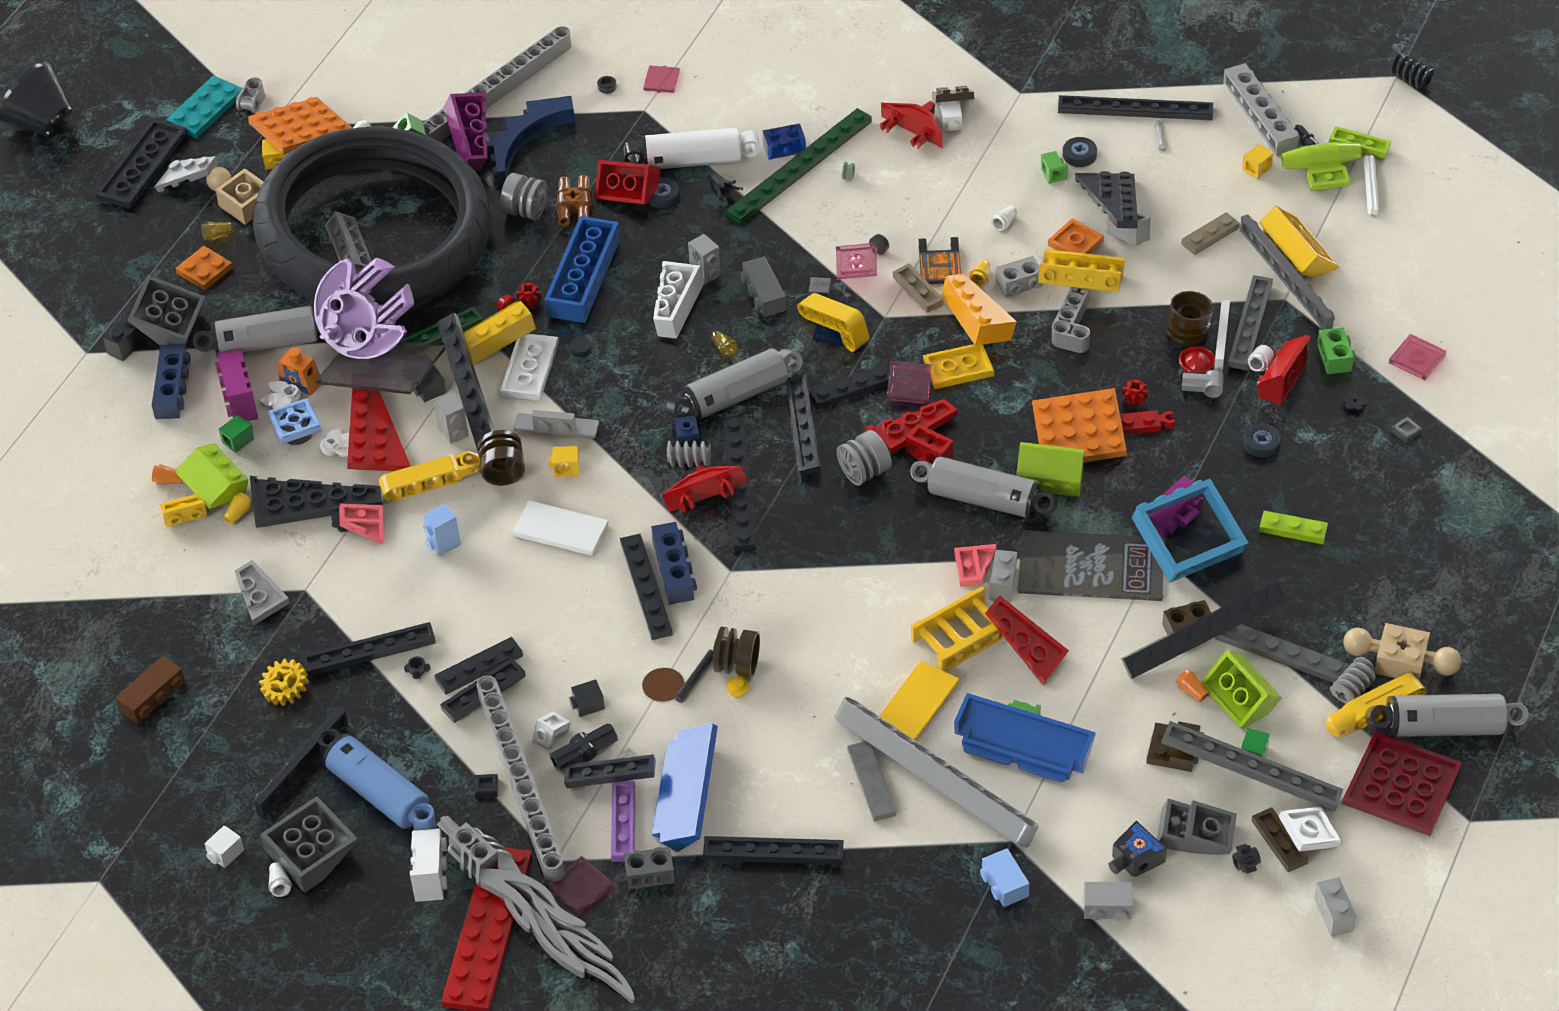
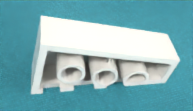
[653,261,704,339]

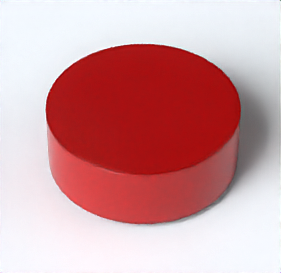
[497,295,517,312]

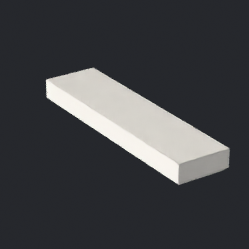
[1214,300,1230,372]

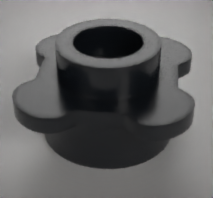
[404,656,431,679]

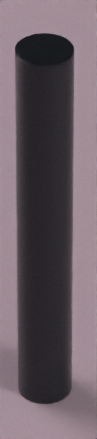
[675,650,713,703]

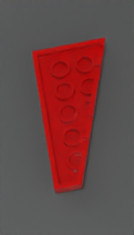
[347,375,411,471]

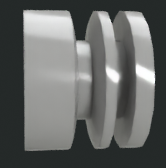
[500,173,548,220]
[837,430,892,485]

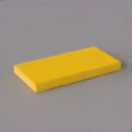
[879,661,959,741]

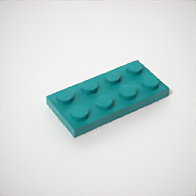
[166,75,243,138]

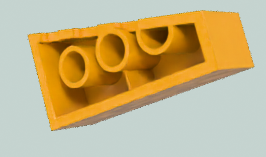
[941,274,1017,345]

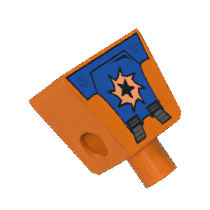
[278,347,323,396]

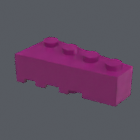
[444,92,487,171]
[215,348,259,421]

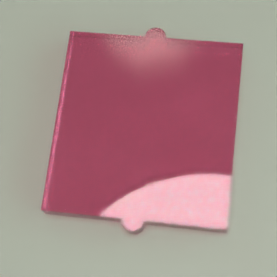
[643,65,680,93]

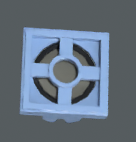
[268,398,322,445]

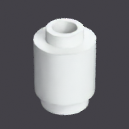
[1248,345,1274,372]

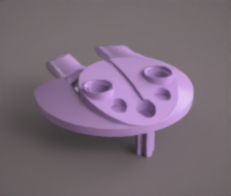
[314,258,414,359]

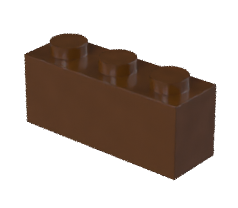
[115,656,185,724]

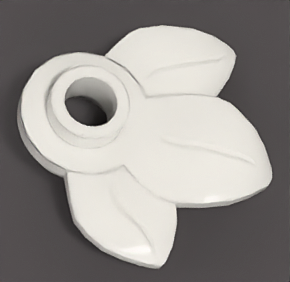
[260,381,301,409]
[320,429,349,457]

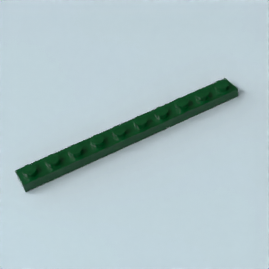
[726,108,872,225]

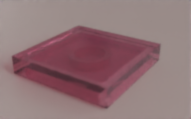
[836,243,877,280]
[1389,334,1446,380]
[887,360,932,404]
[547,856,614,915]

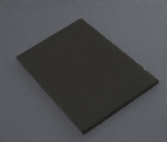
[316,337,445,395]

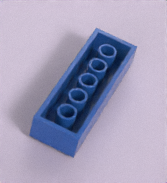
[544,216,620,323]

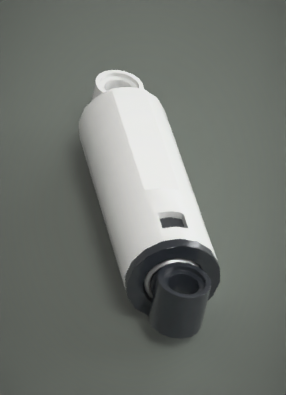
[623,128,760,169]

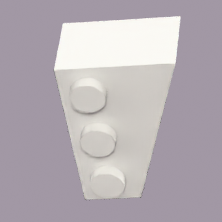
[410,829,448,902]

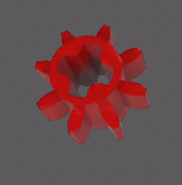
[516,283,542,308]
[1122,380,1149,405]

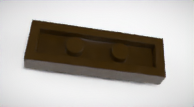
[1251,807,1309,872]

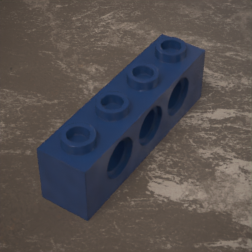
[151,344,191,419]
[651,522,697,605]

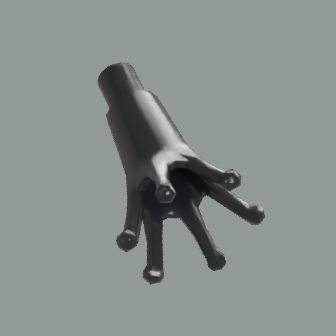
[708,172,743,207]

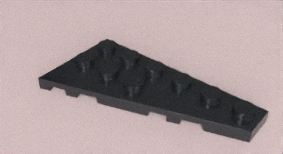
[1075,171,1138,229]
[250,476,383,528]

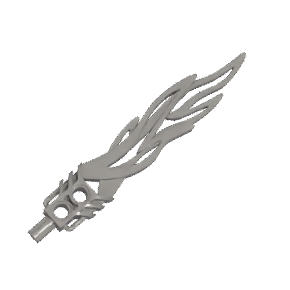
[437,816,634,1003]

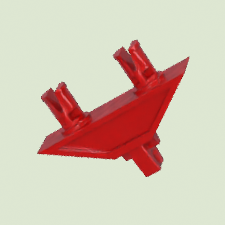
[879,101,942,149]
[662,465,748,513]

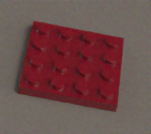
[1342,731,1462,836]

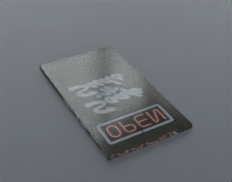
[1017,530,1165,601]

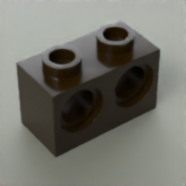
[1162,600,1211,635]

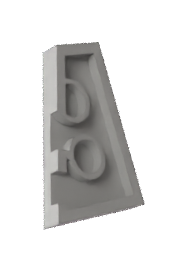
[155,156,219,192]
[235,560,290,626]

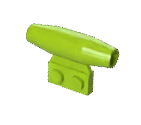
[1281,142,1362,191]

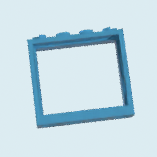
[1132,479,1249,583]

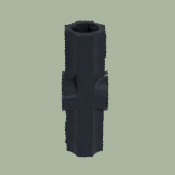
[549,723,618,771]

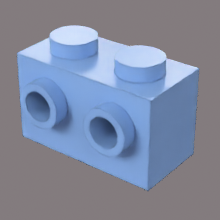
[423,504,461,556]
[980,849,1029,907]

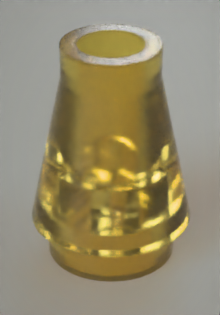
[201,222,232,241]
[711,331,738,357]

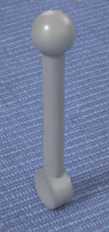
[1154,120,1167,151]

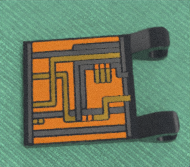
[918,237,961,284]

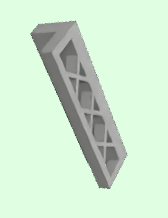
[325,211,372,269]

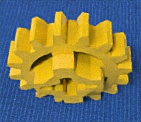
[259,659,309,706]

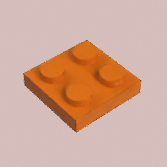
[1048,218,1104,254]
[176,246,233,291]

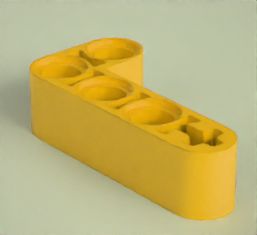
[797,293,870,352]

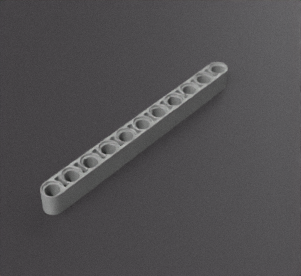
[423,26,572,142]
[477,675,565,882]
[834,697,1039,847]

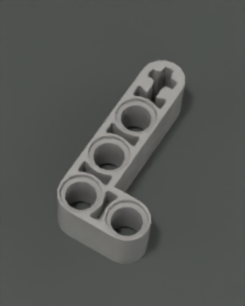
[1052,287,1090,353]

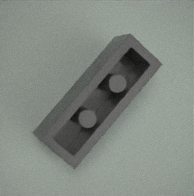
[740,256,787,317]

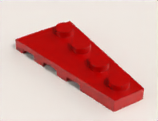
[866,399,958,454]
[985,595,1069,685]

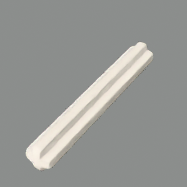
[1364,155,1379,215]

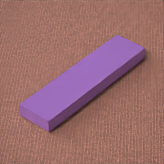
[611,781,635,862]

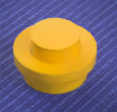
[727,676,749,698]

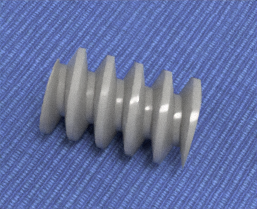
[667,441,711,468]
[1330,657,1375,704]

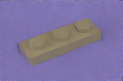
[1181,212,1240,255]
[893,263,944,313]

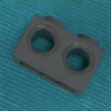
[624,847,675,889]

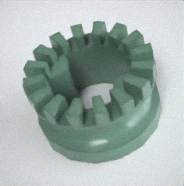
[841,162,855,180]

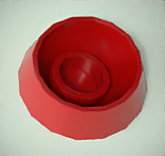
[1179,347,1215,374]

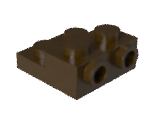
[1146,721,1204,772]

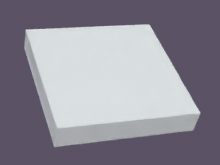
[1279,807,1341,852]

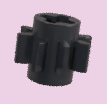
[1232,844,1261,874]

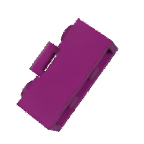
[1148,476,1204,538]

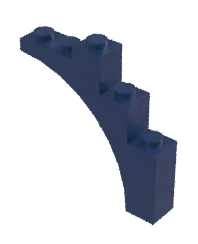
[486,96,575,186]

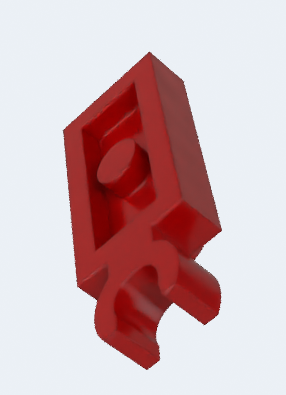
[1120,410,1175,435]

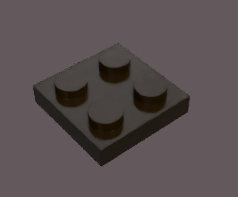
[932,86,974,103]

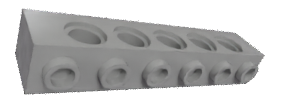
[1223,63,1300,156]

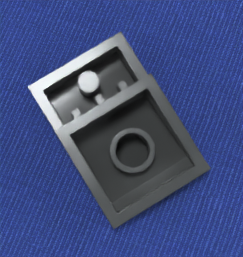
[1157,798,1237,855]

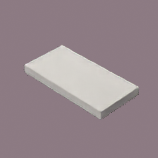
[500,334,559,401]
[513,500,608,556]

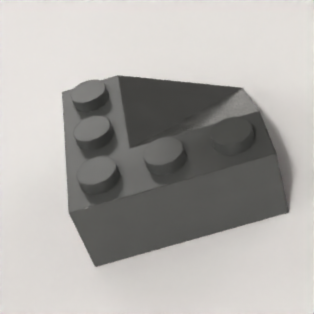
[128,275,205,347]
[260,796,358,893]

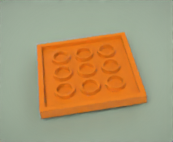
[248,97,352,155]
[1032,388,1127,462]

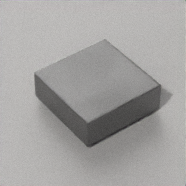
[809,277,831,298]
[1391,417,1422,443]

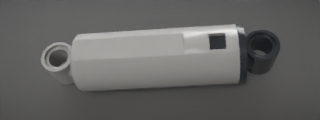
[193,306,320,358]
[666,348,803,421]
[910,457,1058,519]
[1365,694,1529,737]

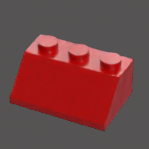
[594,160,661,204]
[1256,335,1310,405]

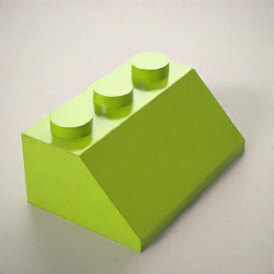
[1016,442,1084,497]
[175,443,249,509]
[1201,650,1282,729]

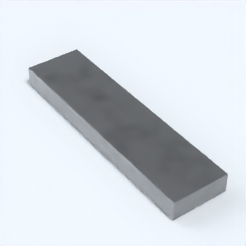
[847,741,896,821]

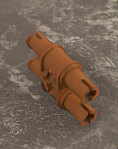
[555,175,593,227]

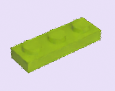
[1329,126,1392,159]
[1259,511,1328,544]

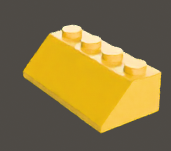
[1259,205,1339,279]
[463,301,536,365]

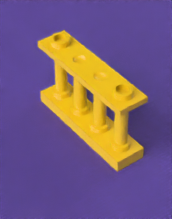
[1038,249,1125,292]
[911,586,1004,672]

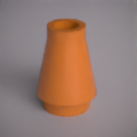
[152,464,183,485]
[1176,669,1209,702]

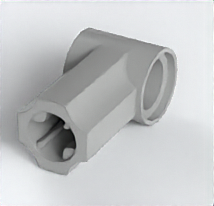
[1182,370,1224,398]

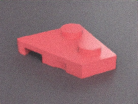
[339,504,384,544]
[954,544,996,587]

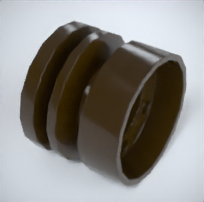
[1166,291,1214,346]
[478,430,525,486]
[713,626,760,677]

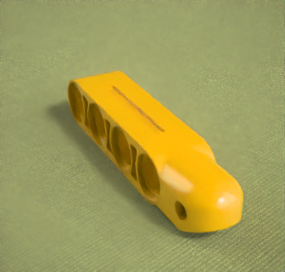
[378,451,481,502]
[1325,672,1426,737]

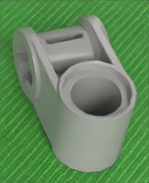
[236,77,265,113]

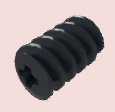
[1390,54,1434,90]

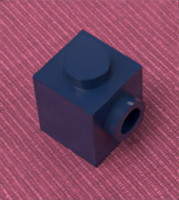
[674,415,700,447]

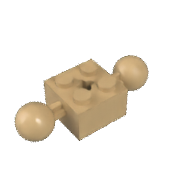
[206,167,264,224]
[1343,623,1462,680]

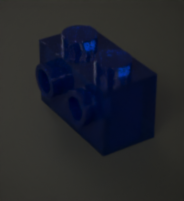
[762,123,806,160]

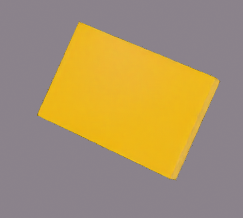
[923,344,994,389]

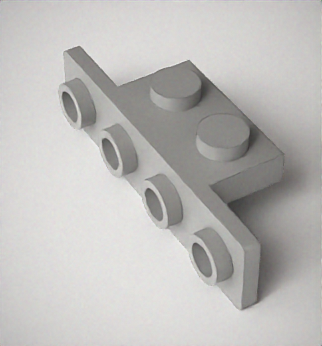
[514,410,599,438]

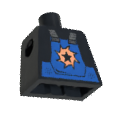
[1108,820,1167,877]

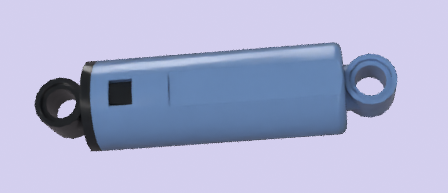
[317,729,436,831]

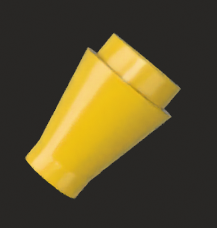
[969,259,990,287]
[223,492,253,525]

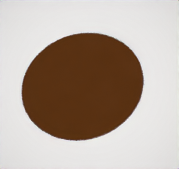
[642,668,684,701]

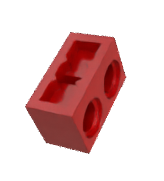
[906,424,953,464]

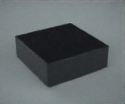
[475,774,498,798]

